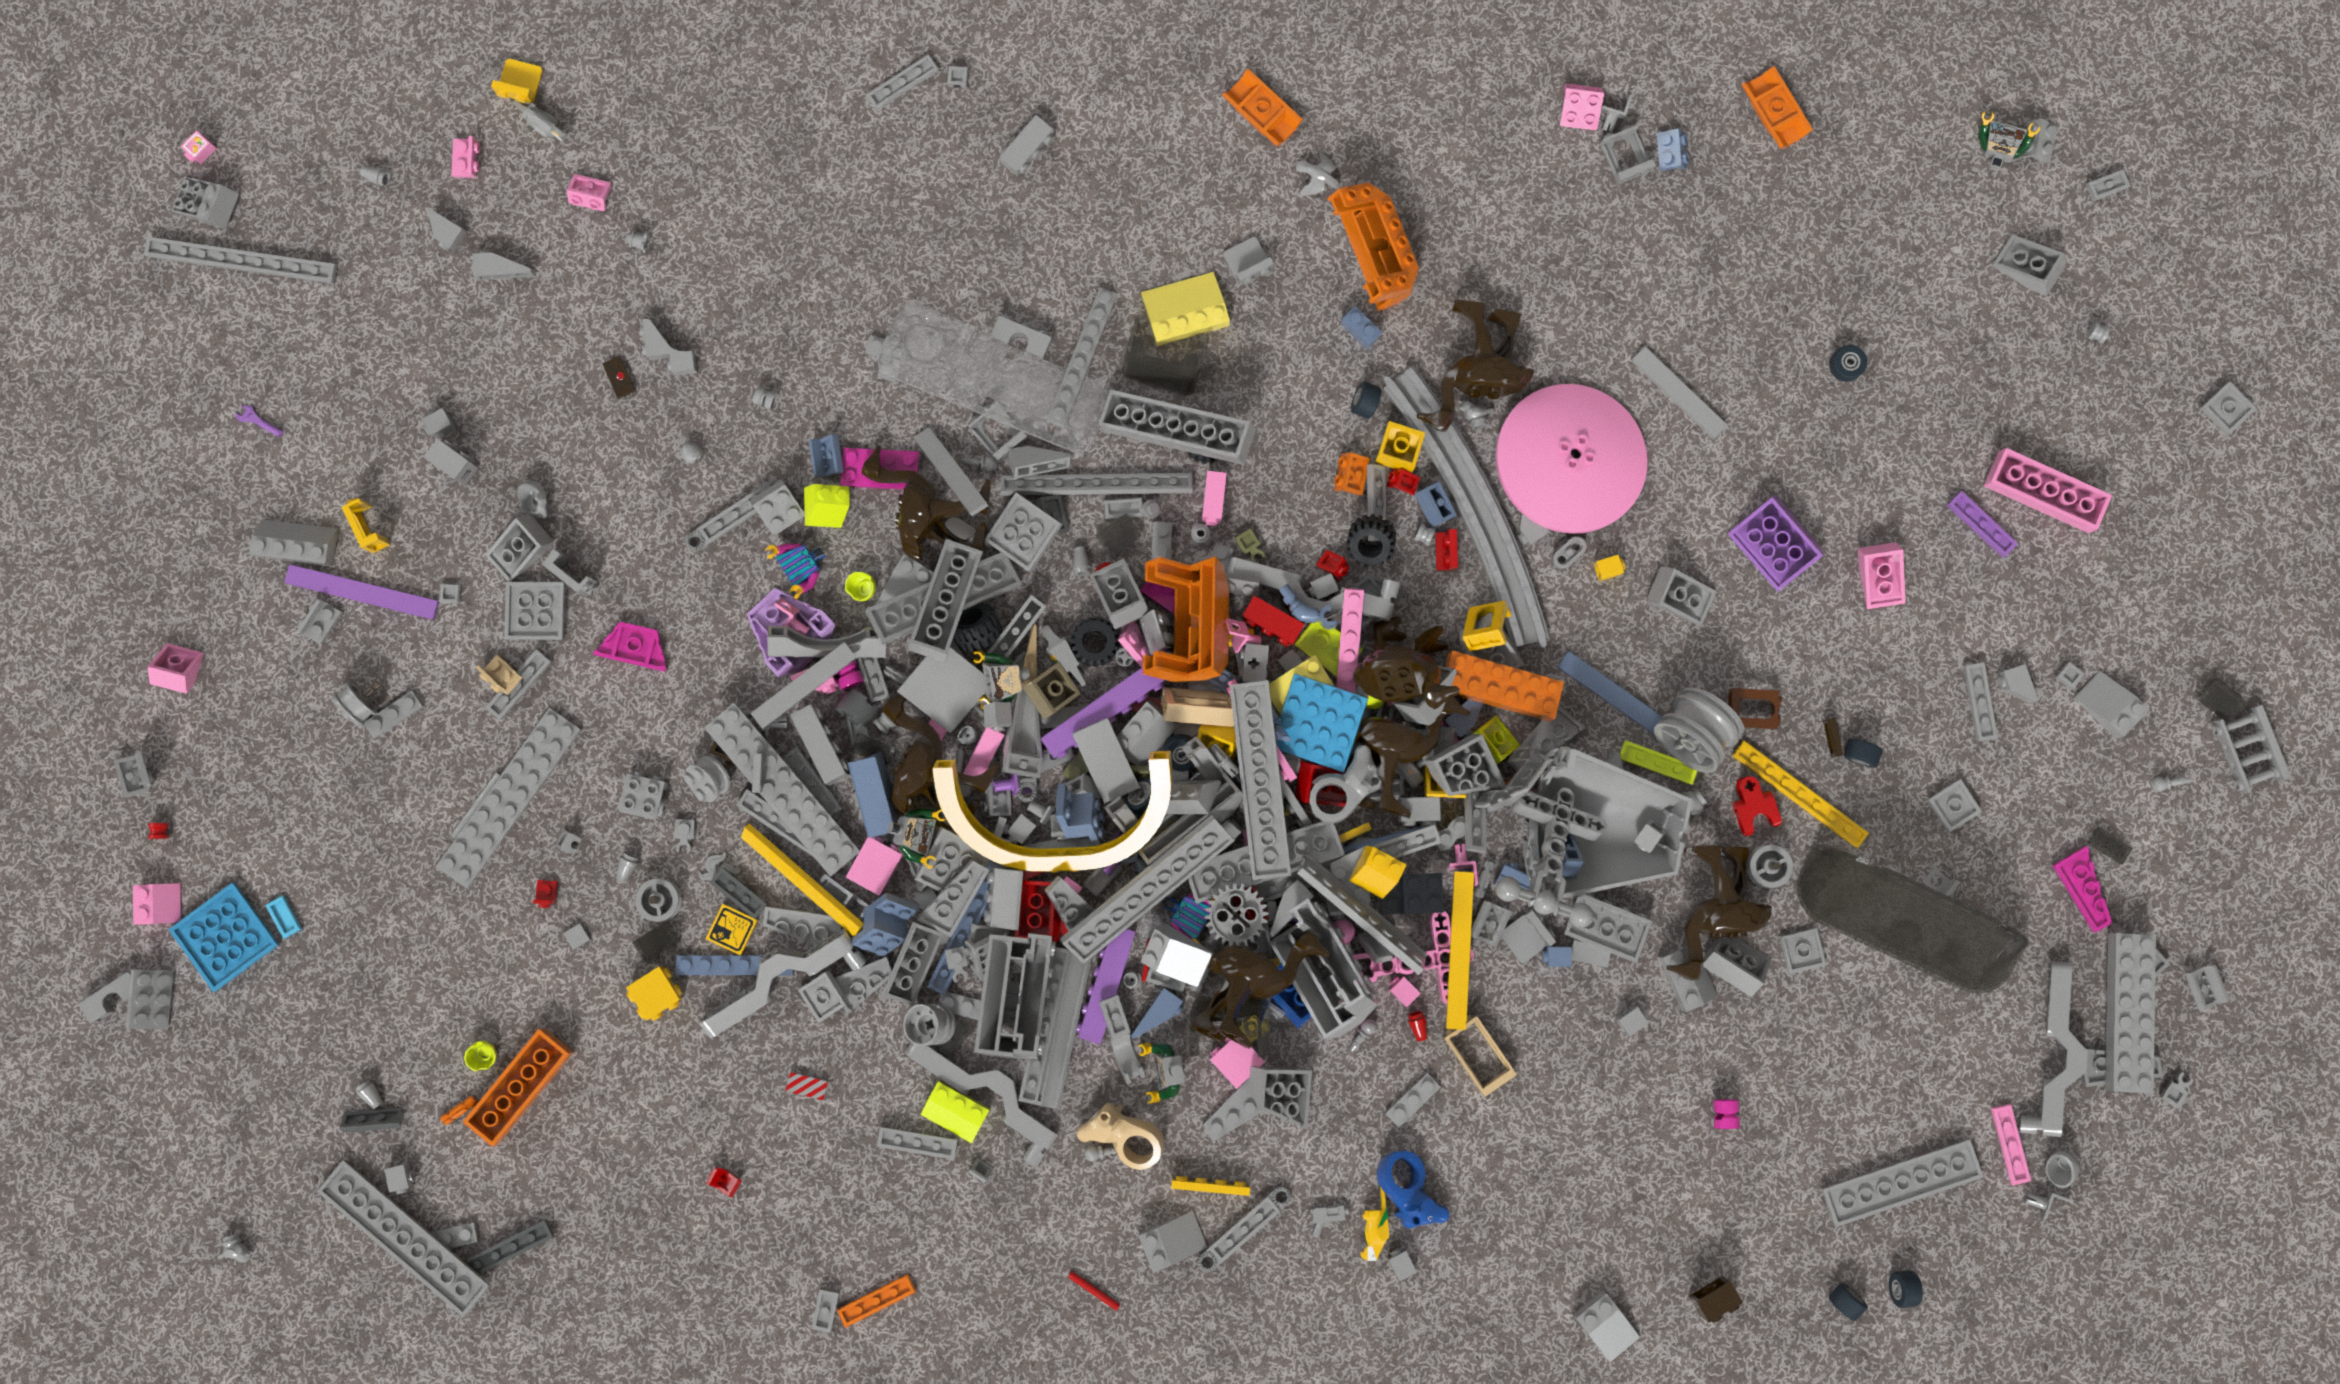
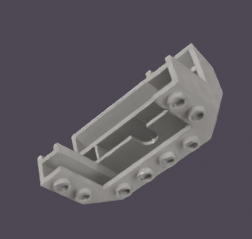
[1104,736,1243,866]
[1269,898,1378,1039]
[974,933,1055,1060]

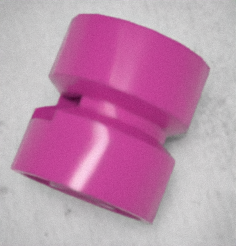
[835,659,864,690]
[1713,1099,1740,1129]

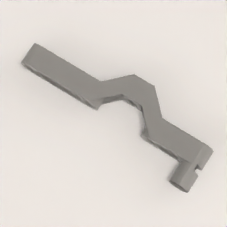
[1226,557,1401,622]
[698,929,867,1038]
[2019,961,2088,1137]
[904,1043,1058,1168]

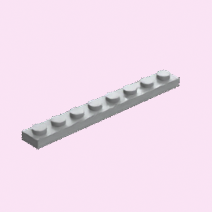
[1046,287,1117,428]

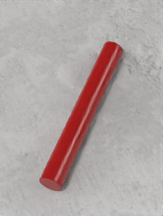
[1068,1271,1121,1311]

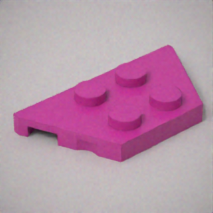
[593,622,667,672]

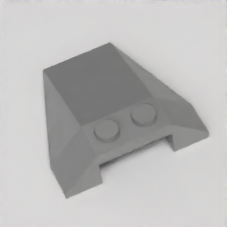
[1474,746,1551,808]

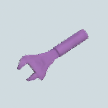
[235,405,283,437]

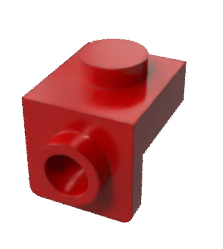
[706,1167,742,1198]

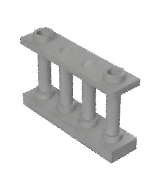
[2212,705,2291,794]

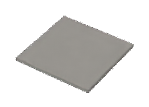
[897,647,986,733]

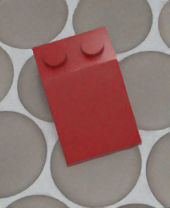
[1295,761,1348,807]

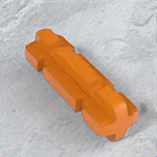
[440,1096,477,1125]

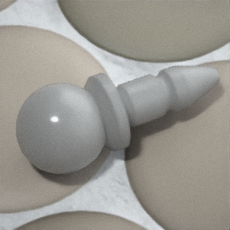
[961,456,998,472]
[2151,776,2192,792]
[1350,1019,1376,1052]
[1084,1145,1116,1162]

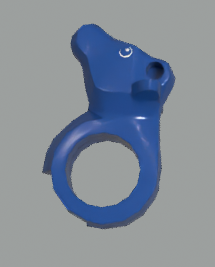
[1377,1151,1449,1228]

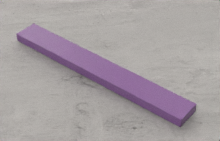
[284,564,439,620]

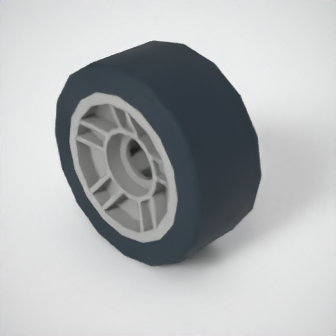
[1124,778,1151,817]

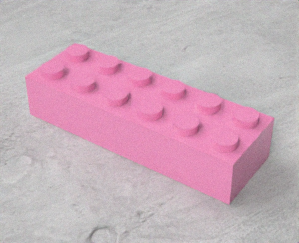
[1984,448,2112,533]

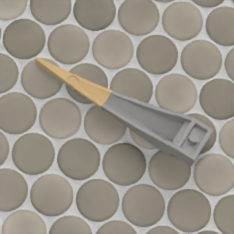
[1002,624,1043,778]

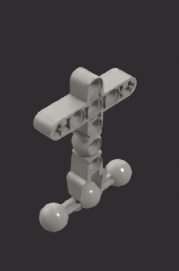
[1495,787,1607,928]

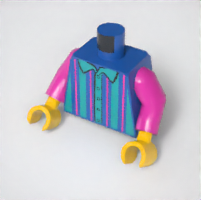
[764,544,825,599]
[1164,893,1215,945]

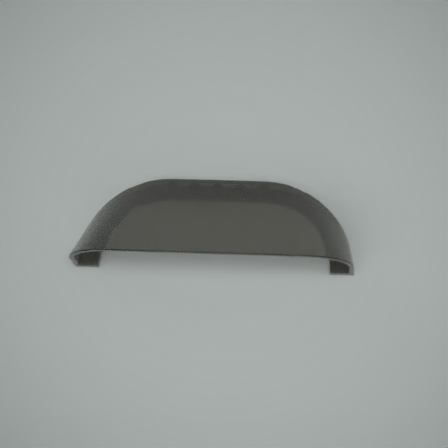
[1797,844,2029,994]

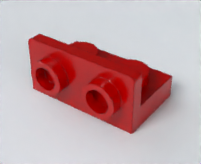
[1435,529,1458,571]

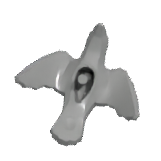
[1296,153,1340,196]

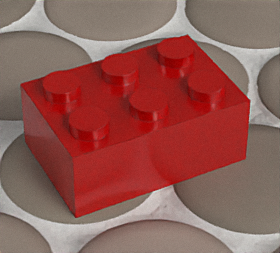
[1242,596,1305,647]
[1015,880,1060,942]

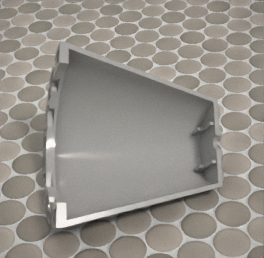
[1523,746,1693,898]

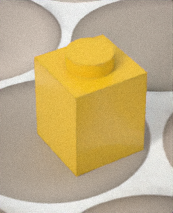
[1593,555,1625,582]

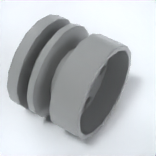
[903,1004,956,1046]

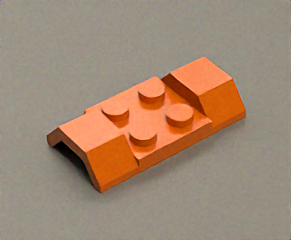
[1741,66,1813,149]
[1222,69,1303,147]

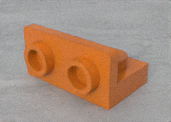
[1334,452,1370,496]

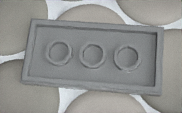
[1072,717,1140,803]

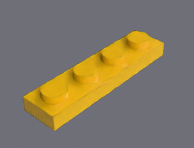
[1171,1176,1250,1196]

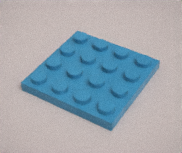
[1276,673,1369,772]
[168,883,280,992]

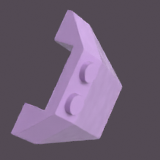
[747,588,835,678]

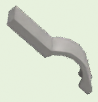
[1098,994,1145,1084]

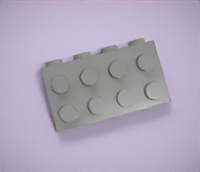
[1563,893,1653,963]

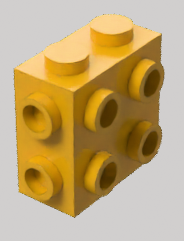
[626,966,683,1022]

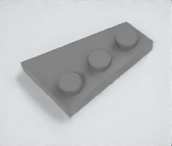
[834,956,892,1015]

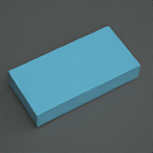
[266,895,302,939]

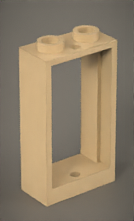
[1160,687,1234,727]
[1443,1014,1517,1097]

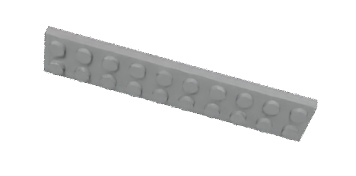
[1229,680,1292,880]
[704,703,860,877]
[435,708,582,889]
[1060,815,1235,964]
[317,1160,491,1318]

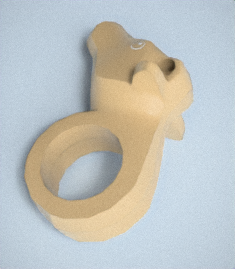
[1077,1103,1164,1170]

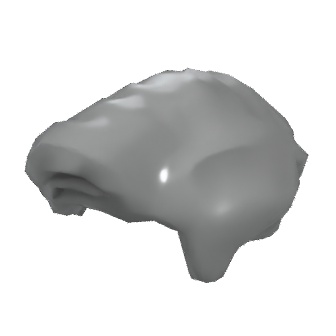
[517,481,548,518]

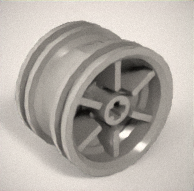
[1654,687,1744,773]

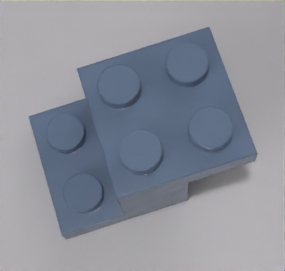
[1055,783,1105,846]
[852,893,918,956]

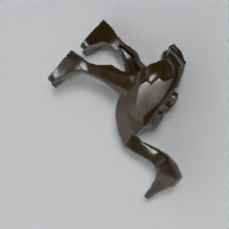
[1417,299,1534,432]
[862,446,991,561]
[1353,616,1460,710]
[882,694,1000,815]
[1343,697,1470,819]
[1666,846,1772,981]
[1191,931,1330,1049]

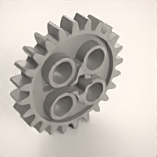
[1205,883,1268,946]

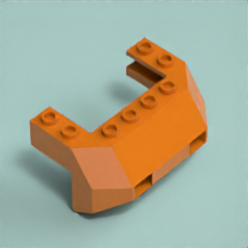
[1327,182,1419,311]
[1143,556,1229,682]

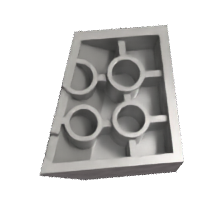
[1425,734,1506,796]
[1249,1066,1312,1129]

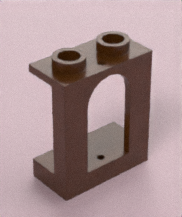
[1728,688,1782,730]

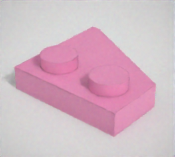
[1118,620,1151,668]

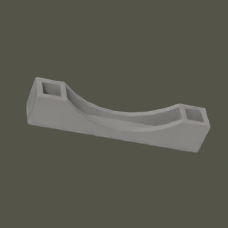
[768,626,886,658]

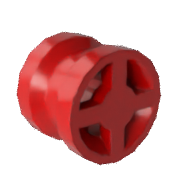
[148,823,169,839]

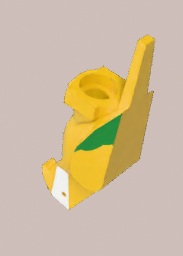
[1360,1187,1389,1261]

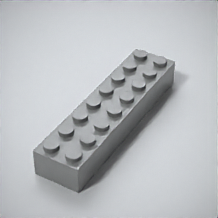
[1098,389,1256,465]
[2105,933,2156,1094]

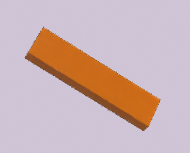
[837,1274,916,1328]

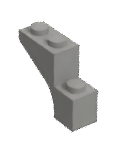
[640,319,697,376]

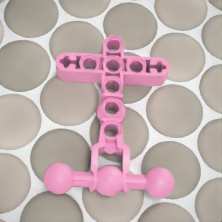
[1333,911,1474,1005]

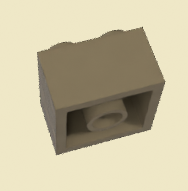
[1022,662,1081,719]

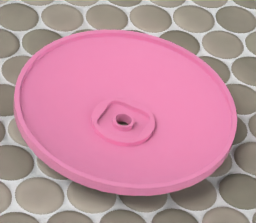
[1495,384,1647,534]

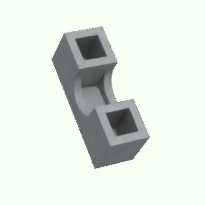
[990,315,1052,362]
[78,970,131,1024]

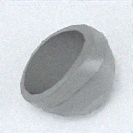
[2045,1151,2080,1188]

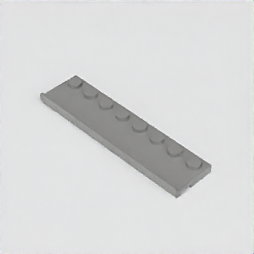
[1297,854,1427,975]
[1018,947,1092,1110]

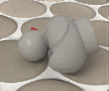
[1684,790,1708,815]

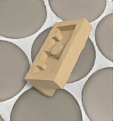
[476,654,523,695]

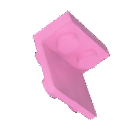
[1560,83,1604,130]

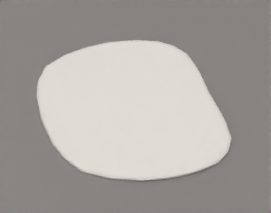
[945,518,976,540]

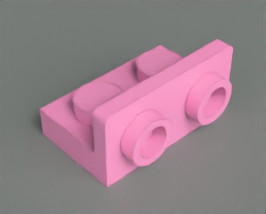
[452,136,480,178]
[567,174,612,211]

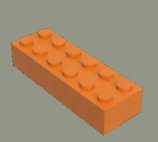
[1445,651,1564,722]
[463,1028,574,1147]

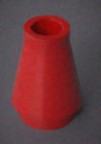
[1407,1011,1428,1042]

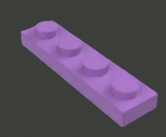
[1946,491,2018,558]

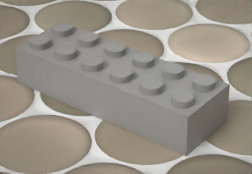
[907,539,983,663]

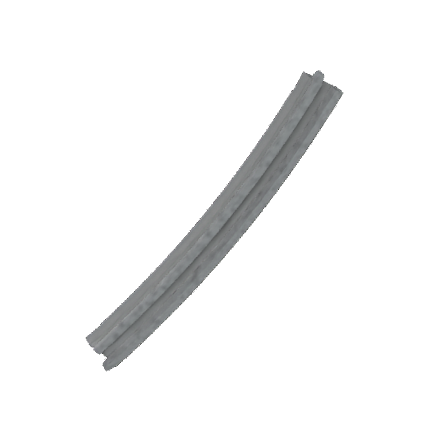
[1383,365,1549,648]

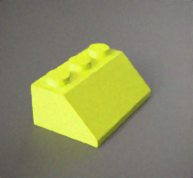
[921,1080,991,1143]

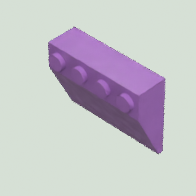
[1728,494,1826,591]

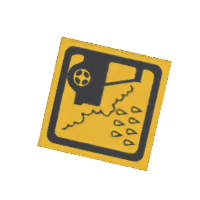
[706,904,758,956]

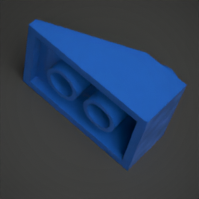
[1272,964,1312,1029]

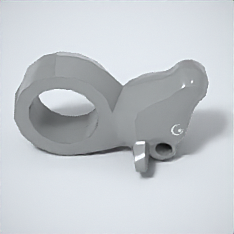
[1309,744,1383,823]

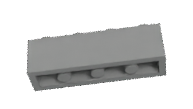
[987,595,1047,657]

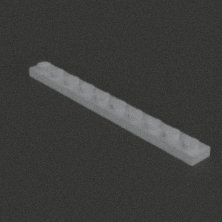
[144,237,337,284]
[1001,473,1192,496]
[1255,824,1442,903]

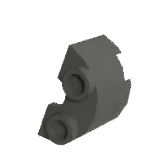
[833,688,878,727]

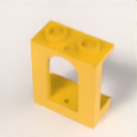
[341,498,390,553]
[1462,600,1512,651]

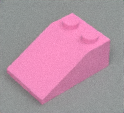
[1858,542,1906,609]

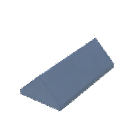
[848,752,900,838]

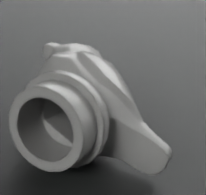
[1459,401,1494,430]
[217,1234,251,1263]

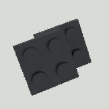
[1381,873,1444,915]

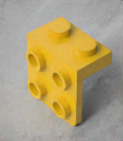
[491,59,543,104]

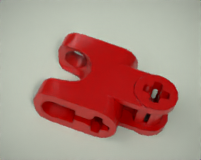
[1732,776,1782,837]

